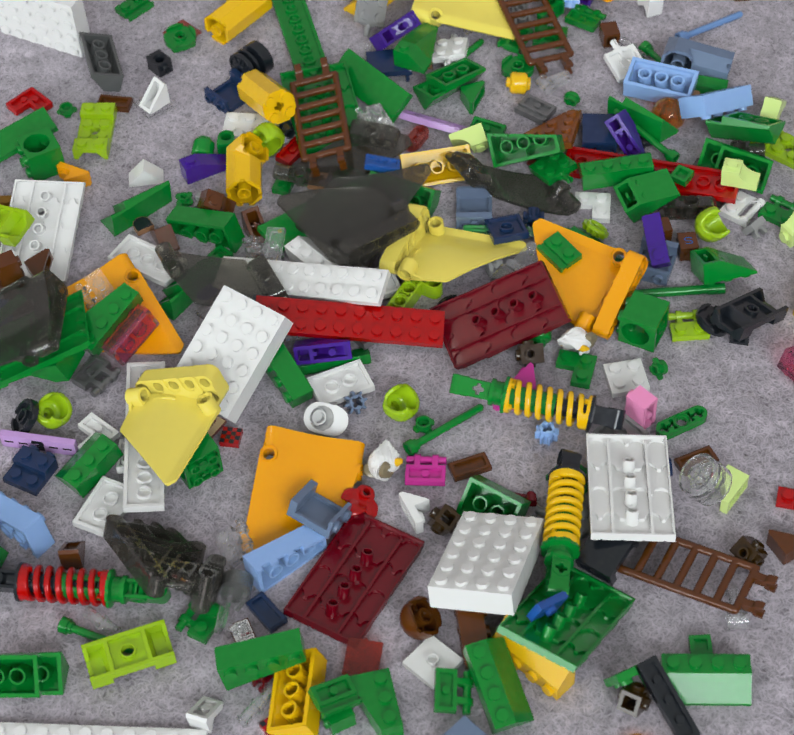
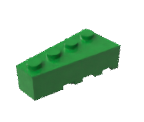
[85,283,143,356]

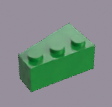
[349,668,404,735]

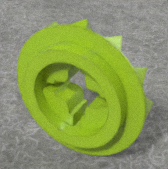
[582,219,609,239]

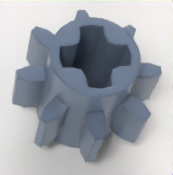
[343,391,367,415]

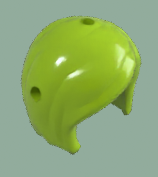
[253,122,285,157]
[694,206,731,242]
[382,383,420,422]
[37,392,73,429]

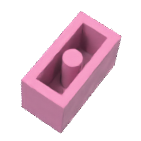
[624,385,658,430]

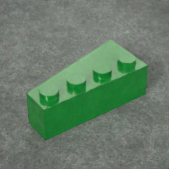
[486,133,566,168]
[166,205,246,254]
[266,342,313,408]
[214,628,307,690]

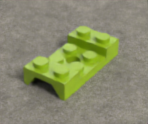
[72,102,117,159]
[749,130,794,169]
[0,205,35,247]
[81,619,177,690]

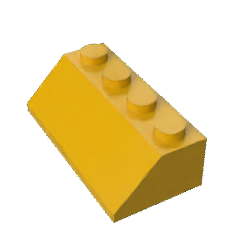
[398,144,474,186]
[493,615,575,700]
[266,647,327,735]

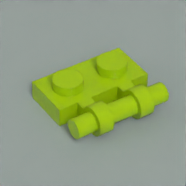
[668,309,710,342]

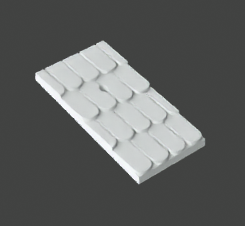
[0,179,86,282]
[586,433,676,542]

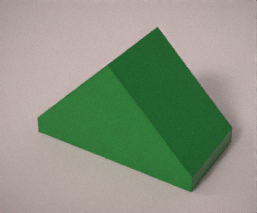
[460,80,485,115]

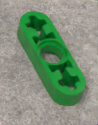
[655,405,707,440]

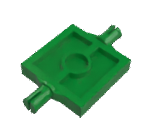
[528,153,578,186]

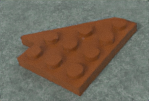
[523,109,582,149]

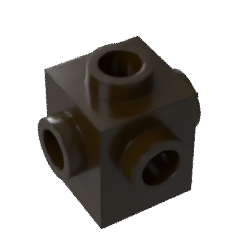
[515,340,545,367]
[427,503,461,536]
[729,535,769,567]
[616,682,652,718]

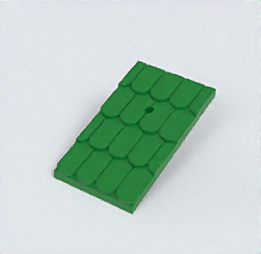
[280,62,369,154]
[0,290,90,389]
[496,567,635,673]

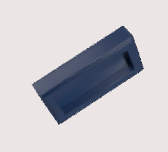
[245,591,288,634]

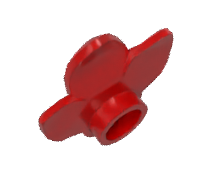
[341,485,378,518]

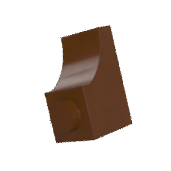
[197,189,236,213]

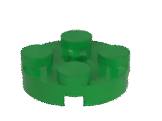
[164,23,197,53]
[501,54,534,77]

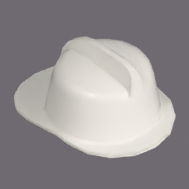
[303,402,348,436]

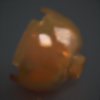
[652,97,685,129]

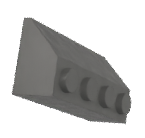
[79,32,124,92]

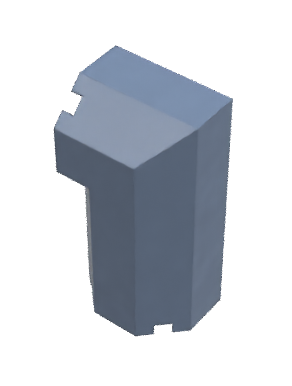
[660,37,735,79]

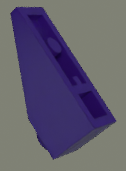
[369,10,421,51]
[604,108,645,155]
[179,153,226,184]
[641,212,672,269]
[293,338,353,365]

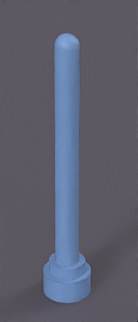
[675,11,743,39]

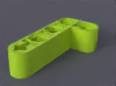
[386,280,443,308]

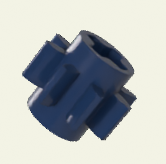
[523,207,544,226]

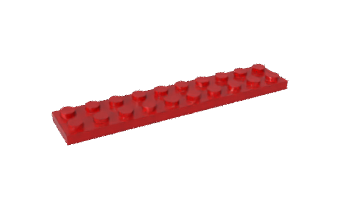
[566,146,739,204]
[256,295,445,348]

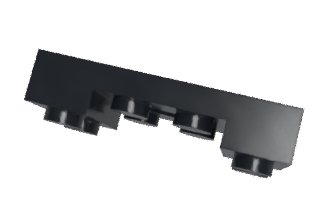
[710,287,789,341]

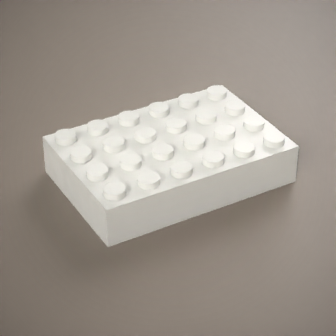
[0,0,90,58]
[177,285,293,424]
[428,511,544,616]

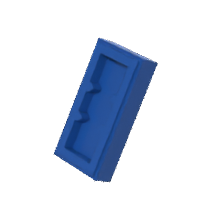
[364,154,400,175]
[527,591,569,622]

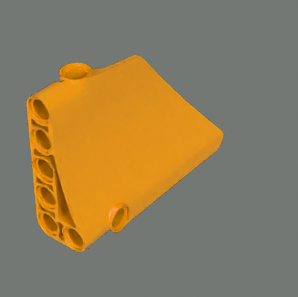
[242,426,365,553]

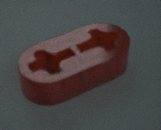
[405,125,429,152]

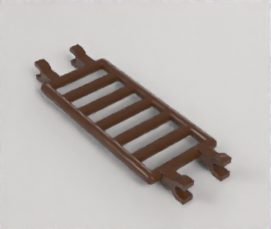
[497,0,574,80]
[289,57,352,178]
[617,536,778,619]

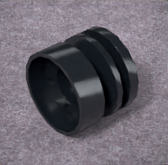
[229,40,274,74]

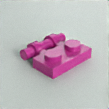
[405,454,447,486]

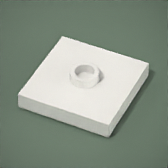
[402,636,463,691]

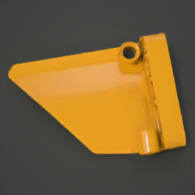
[533,218,649,340]
[47,253,184,355]

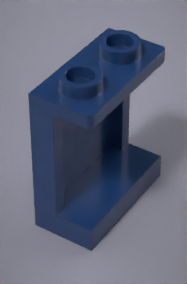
[366,49,412,82]
[204,68,245,114]
[582,113,617,153]

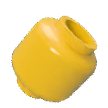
[505,72,531,94]

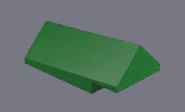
[413,57,486,110]
[607,96,679,143]
[705,111,786,144]
[697,137,774,194]
[100,180,172,237]
[159,254,220,321]
[0,651,69,698]

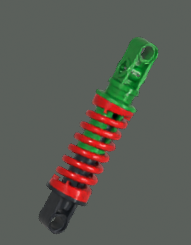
[0,562,171,609]

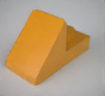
[56,161,92,187]

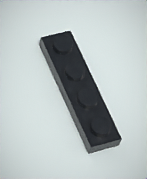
[635,655,701,735]

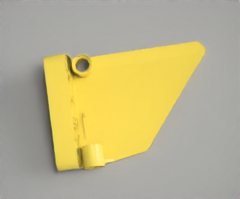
[411,0,520,40]
[379,203,527,282]
[120,364,229,486]

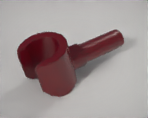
[514,491,537,507]
[252,673,274,692]

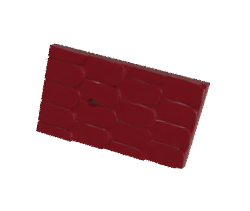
[429,260,572,370]
[283,513,425,650]

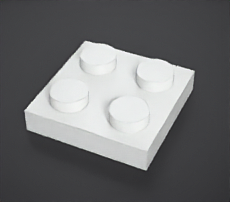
[603,358,650,398]

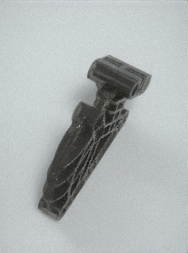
[103,514,227,614]

